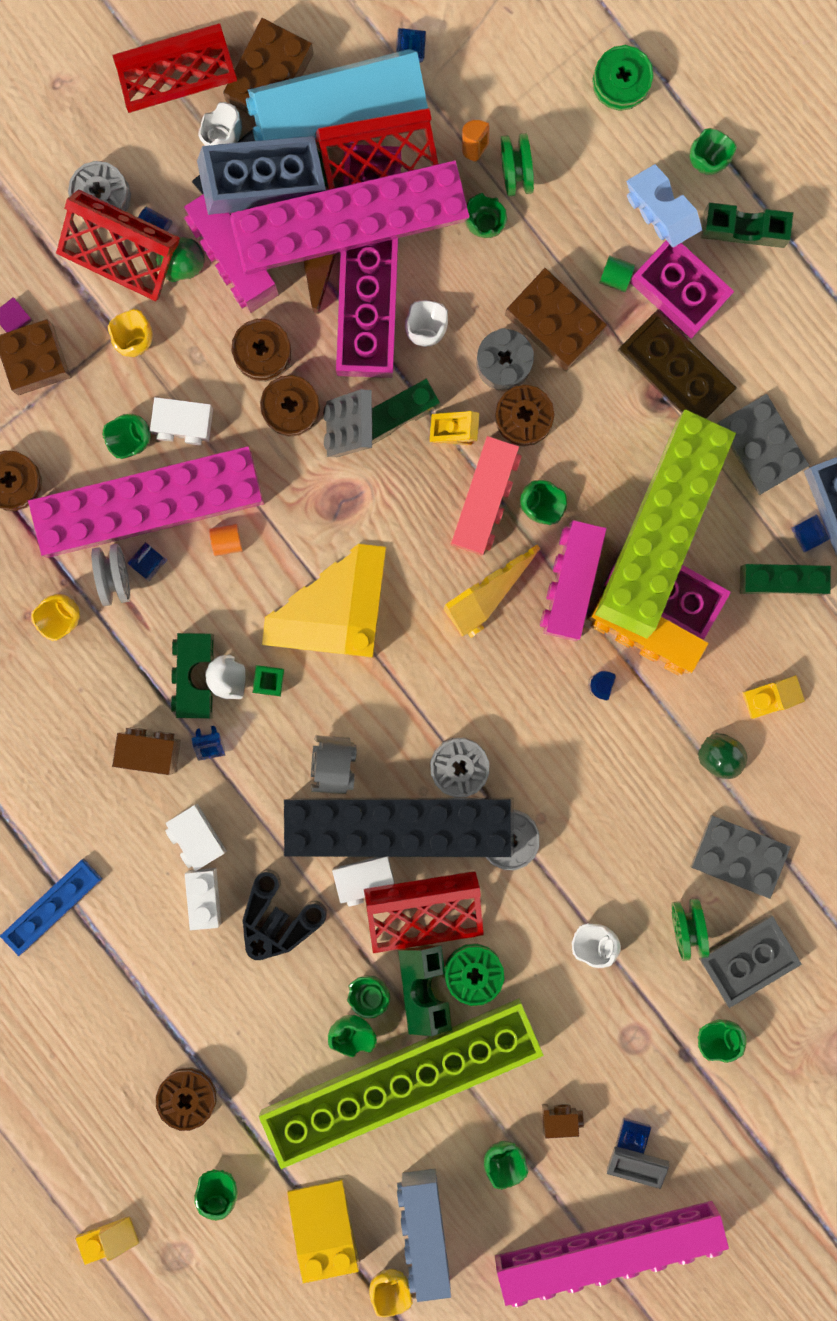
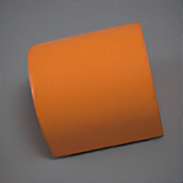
[462,120,490,162]
[209,524,243,557]

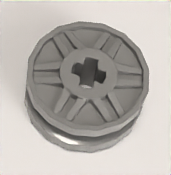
[68,161,131,225]
[91,544,131,606]
[430,738,489,797]
[486,810,539,870]

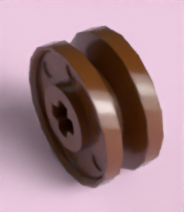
[231,318,291,382]
[260,375,320,437]
[495,385,555,447]
[0,450,42,511]
[156,1067,217,1131]

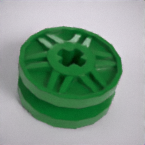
[592,45,654,111]
[501,133,534,197]
[671,898,709,961]
[445,943,504,1006]

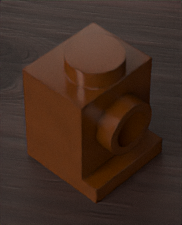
[542,1104,584,1139]

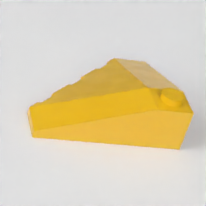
[262,544,386,658]
[444,544,540,638]

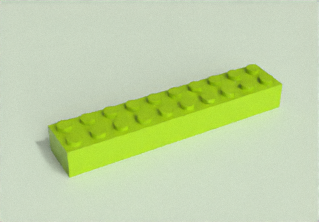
[259,998,544,1169]

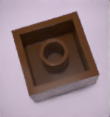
[0,319,71,396]
[112,727,181,775]

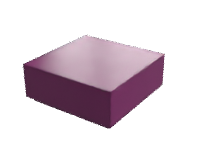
[0,297,33,333]

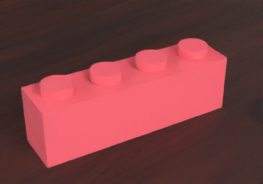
[451,436,522,556]

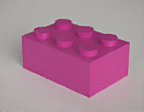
[630,240,734,339]

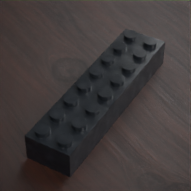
[284,798,514,857]

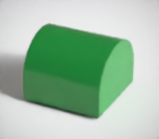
[599,255,636,292]
[252,665,284,697]

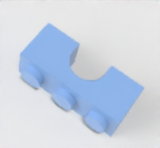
[626,164,702,247]

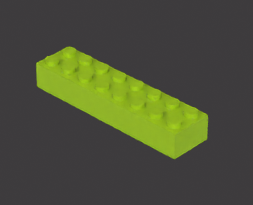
[595,410,736,639]

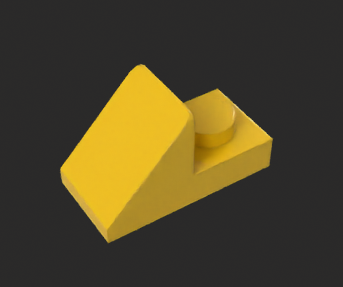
[429,411,479,445]
[742,675,805,719]
[75,1216,139,1265]

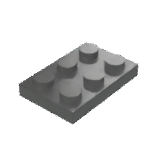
[323,389,372,458]
[717,394,809,495]
[690,815,791,899]
[699,915,802,1008]

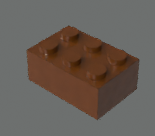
[223,18,314,116]
[505,268,607,372]

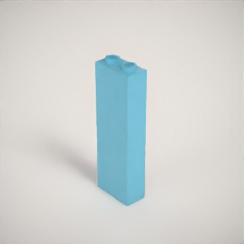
[246,49,428,141]

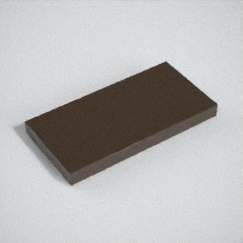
[617,309,737,419]

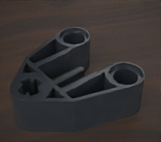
[242,870,327,960]

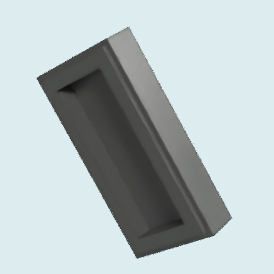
[607,1146,669,1189]

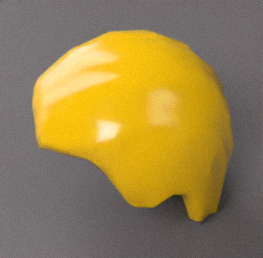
[108,309,153,357]
[31,594,80,641]
[369,1269,413,1318]

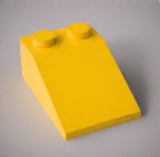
[287,1179,360,1284]

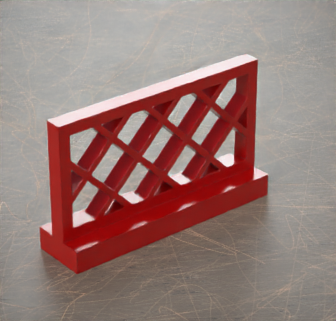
[112,23,237,113]
[315,108,439,190]
[56,189,180,302]
[364,871,484,953]

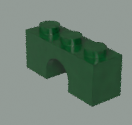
[701,202,794,248]
[372,378,440,445]
[740,564,831,596]
[171,633,214,719]
[398,945,452,1036]

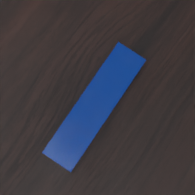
[0,858,102,957]

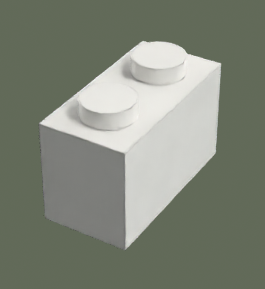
[150,397,213,445]
[165,804,227,871]
[332,857,395,906]
[185,868,222,930]

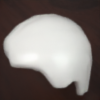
[198,102,242,146]
[405,300,448,347]
[206,655,245,699]
[572,923,621,968]

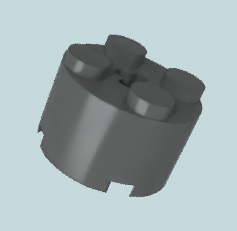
[476,328,534,390]
[311,735,357,794]

